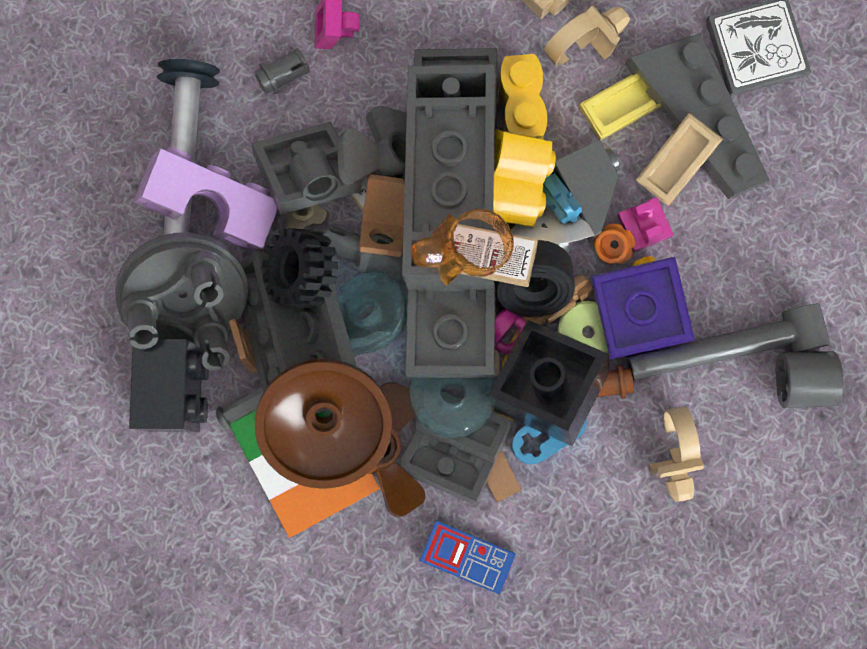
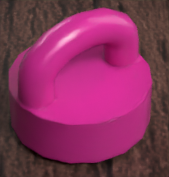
[495,308,526,355]

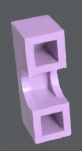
[133,147,278,252]

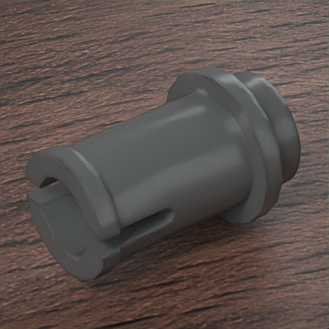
[254,48,310,94]

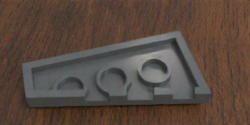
[625,33,770,199]

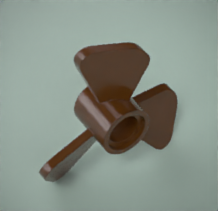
[368,382,425,518]

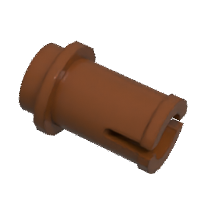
[597,365,634,399]

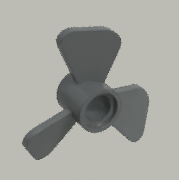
[337,106,407,185]

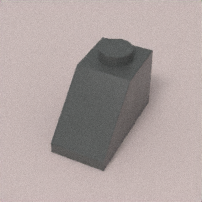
[553,139,620,243]

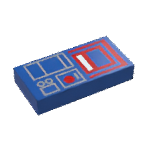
[419,520,516,595]

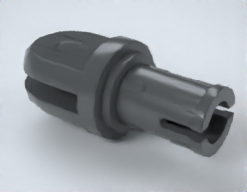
[325,224,404,282]

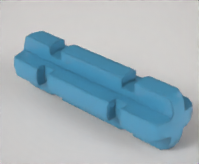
[542,170,582,224]

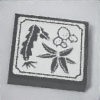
[706,0,811,96]

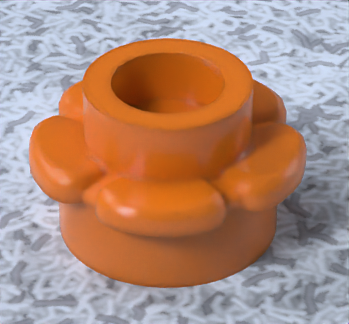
[594,223,635,264]

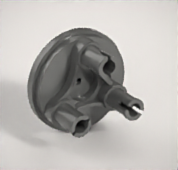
[115,232,248,371]

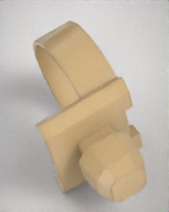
[544,6,630,66]
[650,406,704,502]

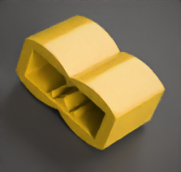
[498,54,547,139]
[494,129,556,227]

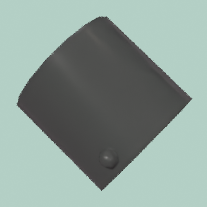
[775,351,843,408]

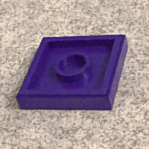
[591,256,695,360]

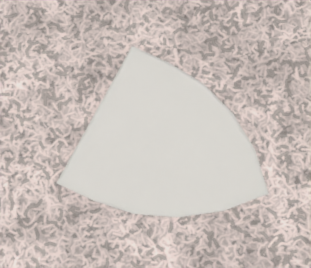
[507,206,595,244]

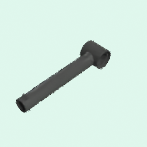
[627,303,831,381]

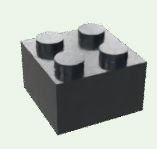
[488,320,610,446]
[129,339,209,432]

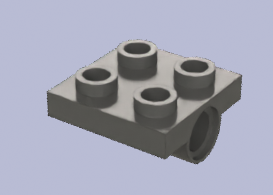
[252,122,362,215]

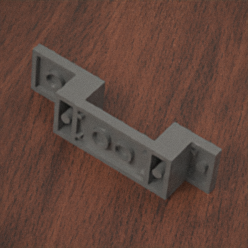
[402,48,498,378]

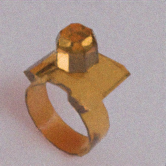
[411,208,514,286]

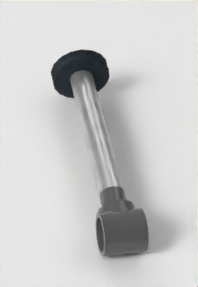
[157,59,220,235]

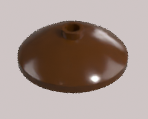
[255,359,392,489]

